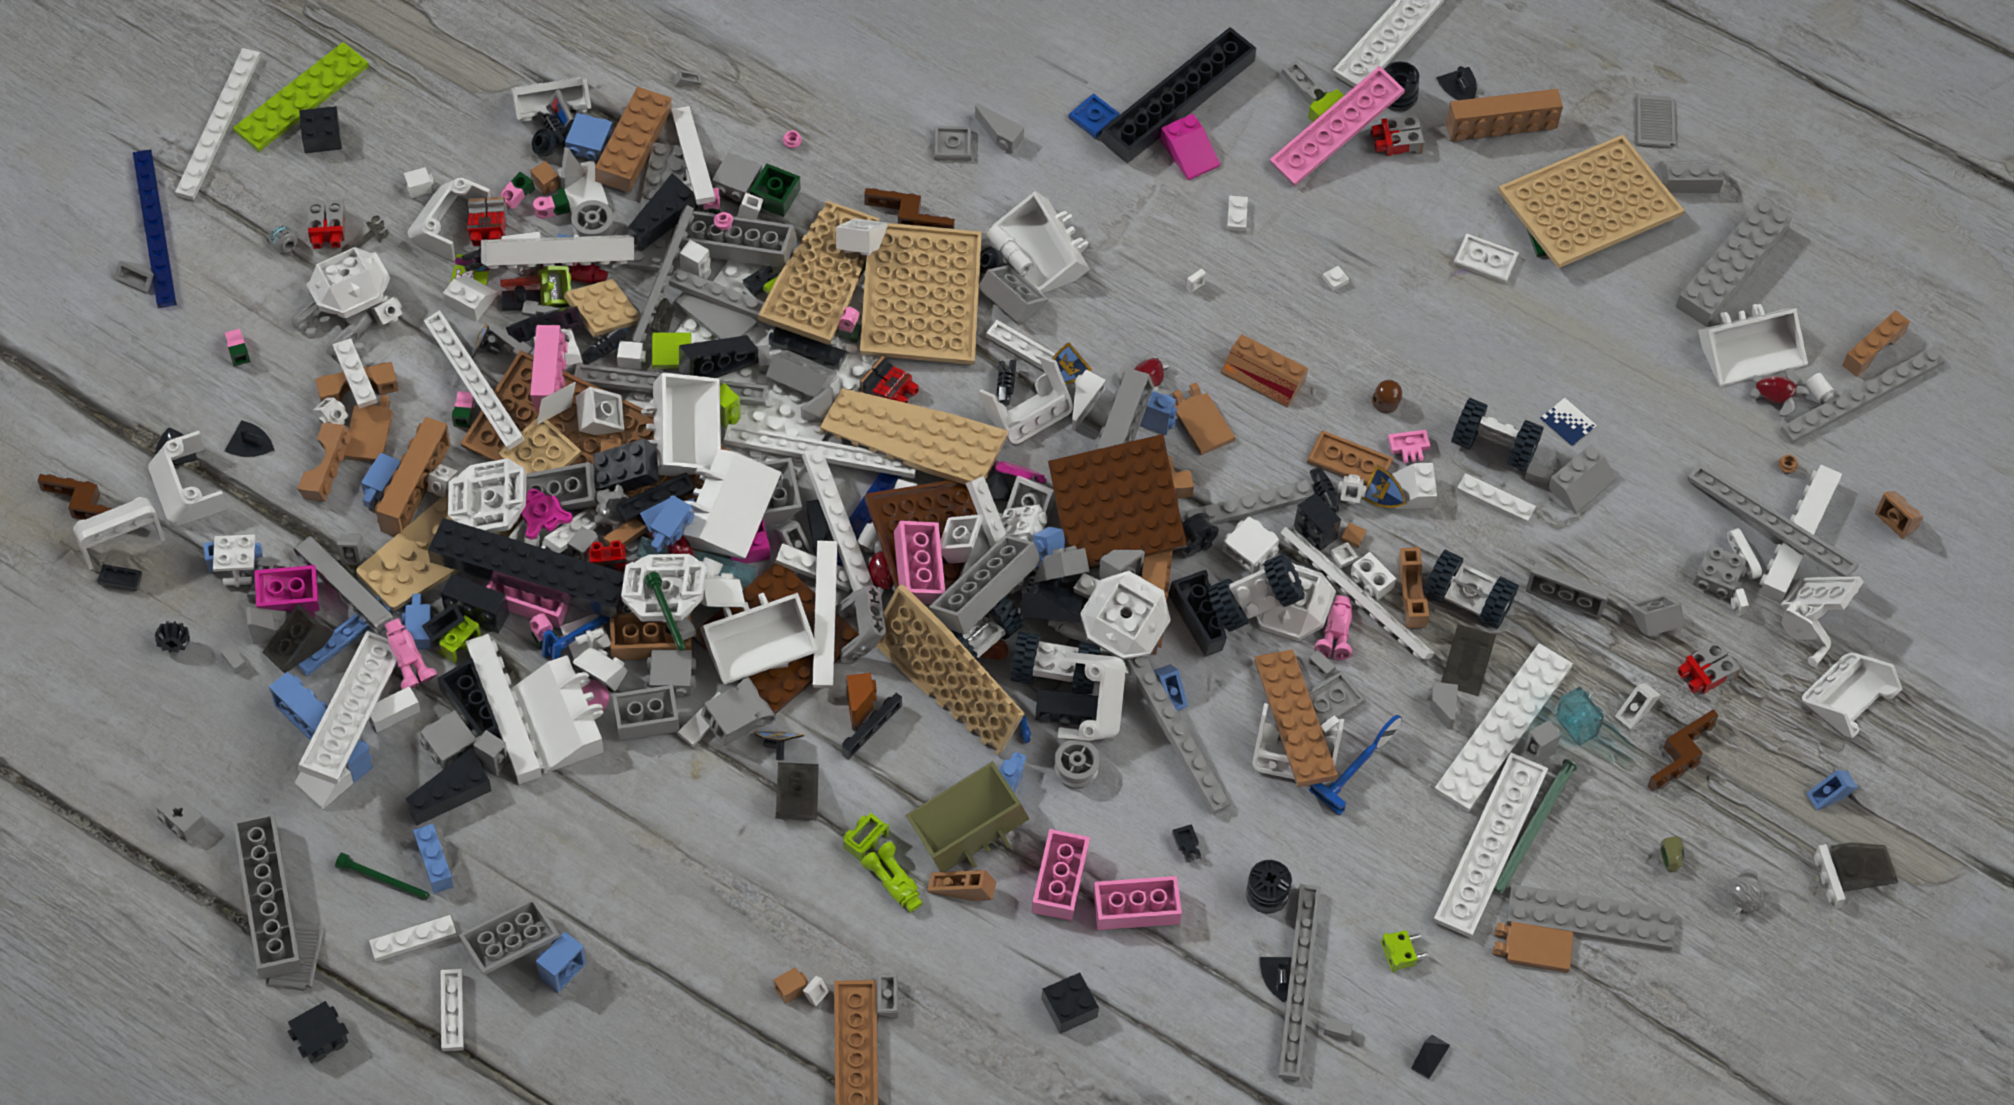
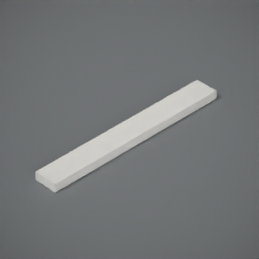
[671,106,715,205]
[813,541,837,688]

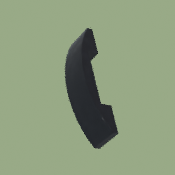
[506,305,584,343]

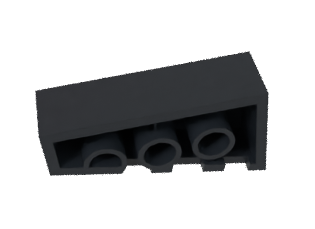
[628,173,698,250]
[679,335,758,378]
[1168,570,1227,657]
[438,658,500,738]
[406,748,492,826]

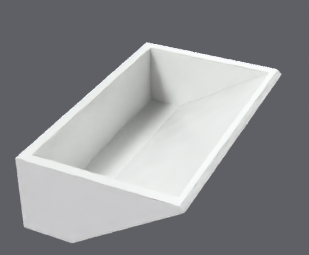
[992,191,1090,293]
[1698,304,1808,387]
[641,372,721,476]
[683,449,781,559]
[700,593,818,685]
[510,655,604,773]

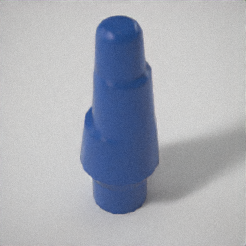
[1020,716,1031,743]

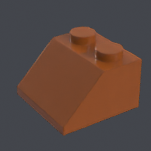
[846,672,877,730]

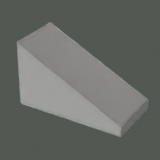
[674,70,701,87]

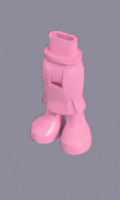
[1314,595,1352,660]
[385,618,438,690]

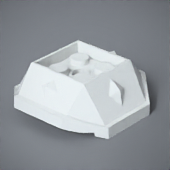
[306,247,390,318]
[448,458,526,533]
[621,554,707,623]
[1254,564,1336,641]
[1080,571,1171,660]

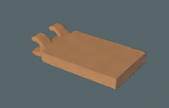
[1172,382,1235,455]
[344,394,393,463]
[1492,922,1573,973]

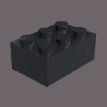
[593,438,659,493]
[441,574,509,634]

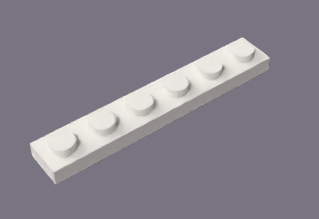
[966,476,1025,594]

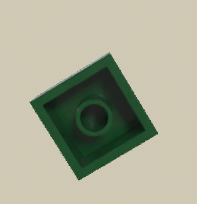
[750,163,801,217]

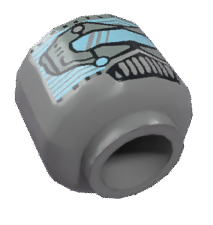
[269,225,297,253]

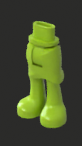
[860,841,923,913]

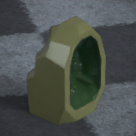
[1660,836,1685,872]

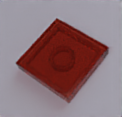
[500,274,539,287]

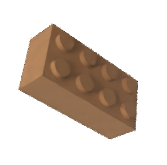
[610,613,693,660]

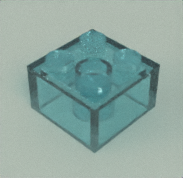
[1555,686,1604,747]

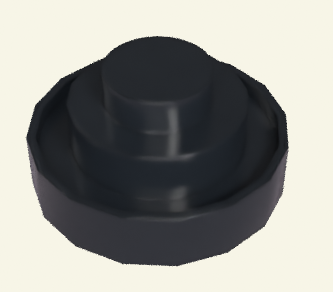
[531,129,556,157]
[980,247,1003,274]

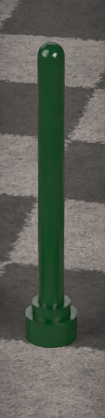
[644,572,685,651]
[335,852,430,900]

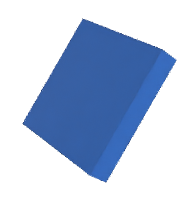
[1068,93,1120,139]

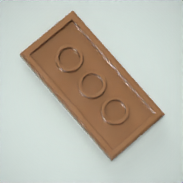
[1307,430,1394,486]

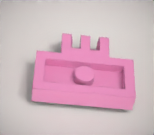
[1388,430,1430,463]

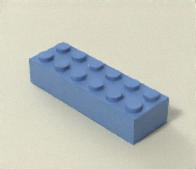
[269,671,373,783]

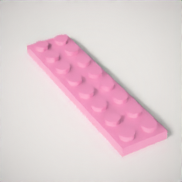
[1270,66,1405,186]

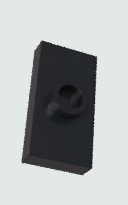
[97,564,143,591]

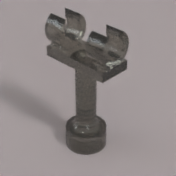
[341,215,389,252]

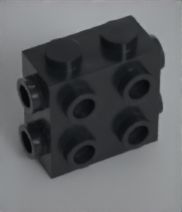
[287,1001,349,1063]

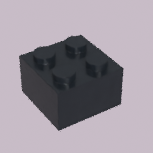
[299,106,342,153]
[1294,493,1341,551]
[1041,972,1099,1034]

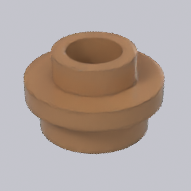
[1778,455,1798,473]

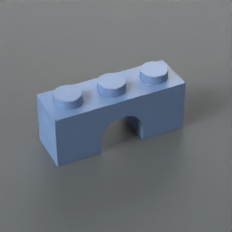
[413,824,454,894]

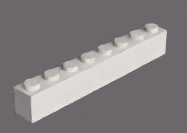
[481,235,634,269]
[1759,465,1842,603]
[465,634,544,785]

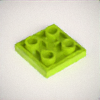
[652,332,691,369]

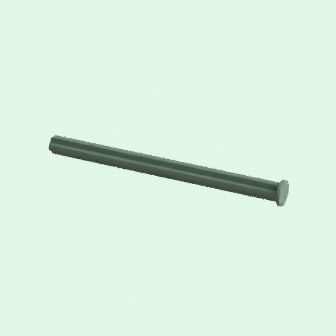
[1494,759,1578,894]

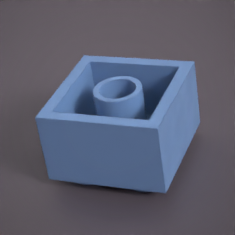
[536,932,586,993]

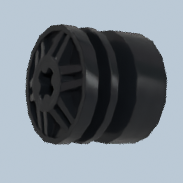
[1384,61,1420,111]
[1246,859,1292,914]

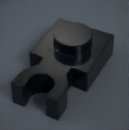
[743,266,779,296]
[1172,824,1201,863]

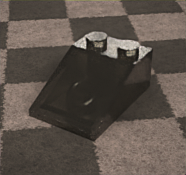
[262,604,334,673]
[1441,624,1496,696]
[775,762,819,821]
[1829,842,1898,892]

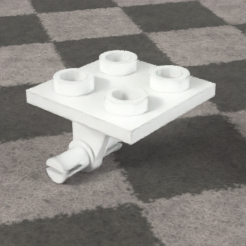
[213,534,255,587]
[560,613,611,659]

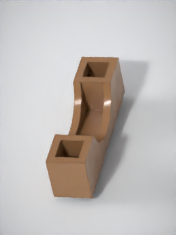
[1842,310,1910,377]
[315,362,399,403]
[297,422,351,502]
[1397,547,1429,629]

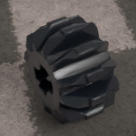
[155,621,190,653]

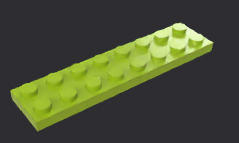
[233,42,369,152]

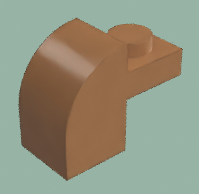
[1168,456,1194,498]

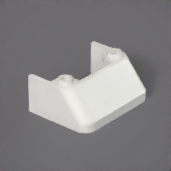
[511,77,591,122]
[408,178,491,262]
[978,355,1073,444]
[148,431,227,526]
[73,497,165,570]
[1058,652,1126,741]
[1252,703,1344,785]

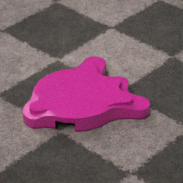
[994,460,1047,484]
[521,489,573,540]

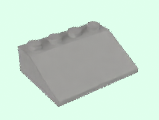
[459,897,560,975]

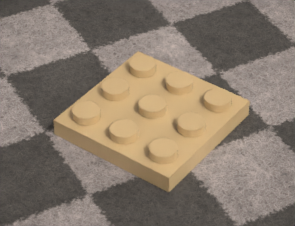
[564,279,641,337]
[498,417,582,474]

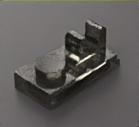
[650,298,675,333]

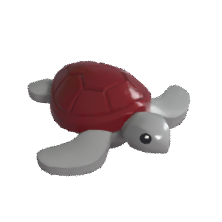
[1118,353,1171,396]
[1750,369,1809,417]
[864,540,896,596]

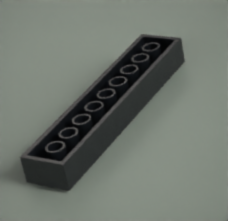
[1102,27,1256,163]
[428,518,625,620]

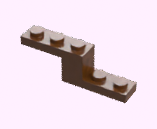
[864,188,955,229]
[37,474,112,520]
[1647,709,1718,792]

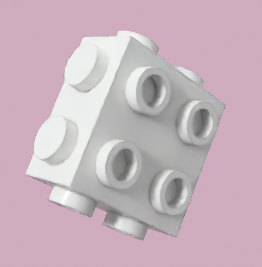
[1001,505,1047,542]
[1222,516,1279,574]

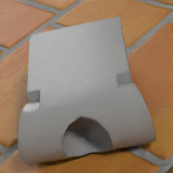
[701,677,776,747]

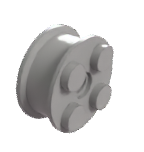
[571,200,614,237]
[1054,739,1100,788]

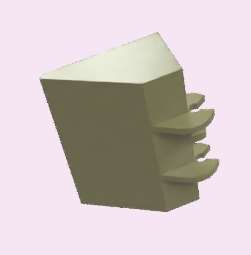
[906,761,1029,872]

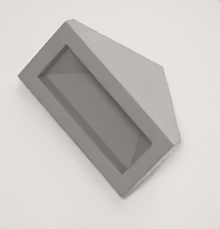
[561,147,586,189]
[114,260,154,293]
[801,386,833,422]

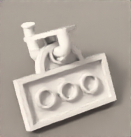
[1781,576,1864,667]

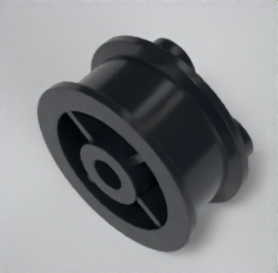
[1182,513,1219,557]

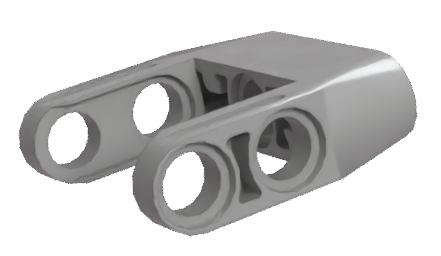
[292,300,372,359]
[835,585,886,664]

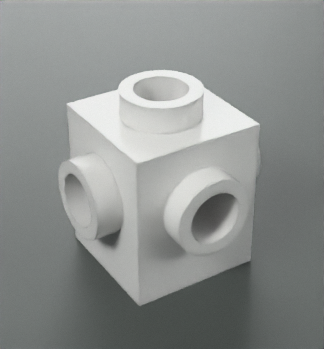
[369,295,403,325]
[313,398,349,425]
[427,464,458,498]
[1338,474,1367,504]

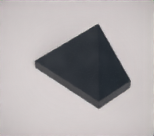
[986,472,1012,501]
[422,603,466,643]
[1411,1035,1450,1079]

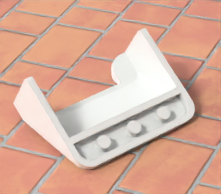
[1802,653,1903,738]

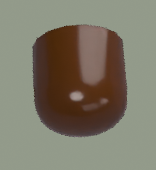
[1372,380,1403,413]

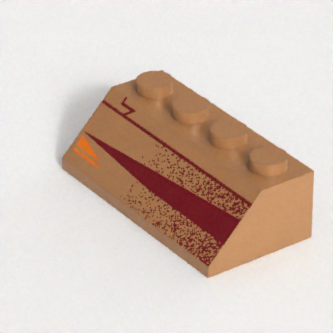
[1221,334,1308,408]

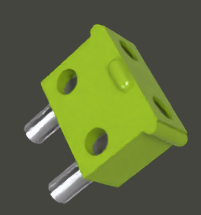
[1380,930,1428,973]

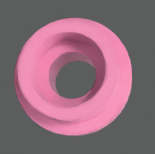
[783,130,802,148]
[714,212,733,230]

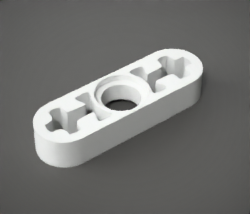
[1727,528,1762,580]

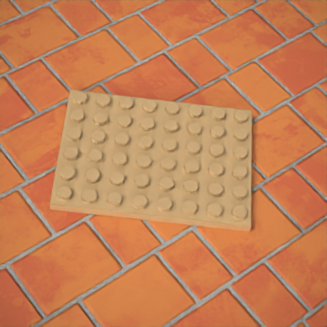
[1498,135,1685,268]
[859,223,982,365]

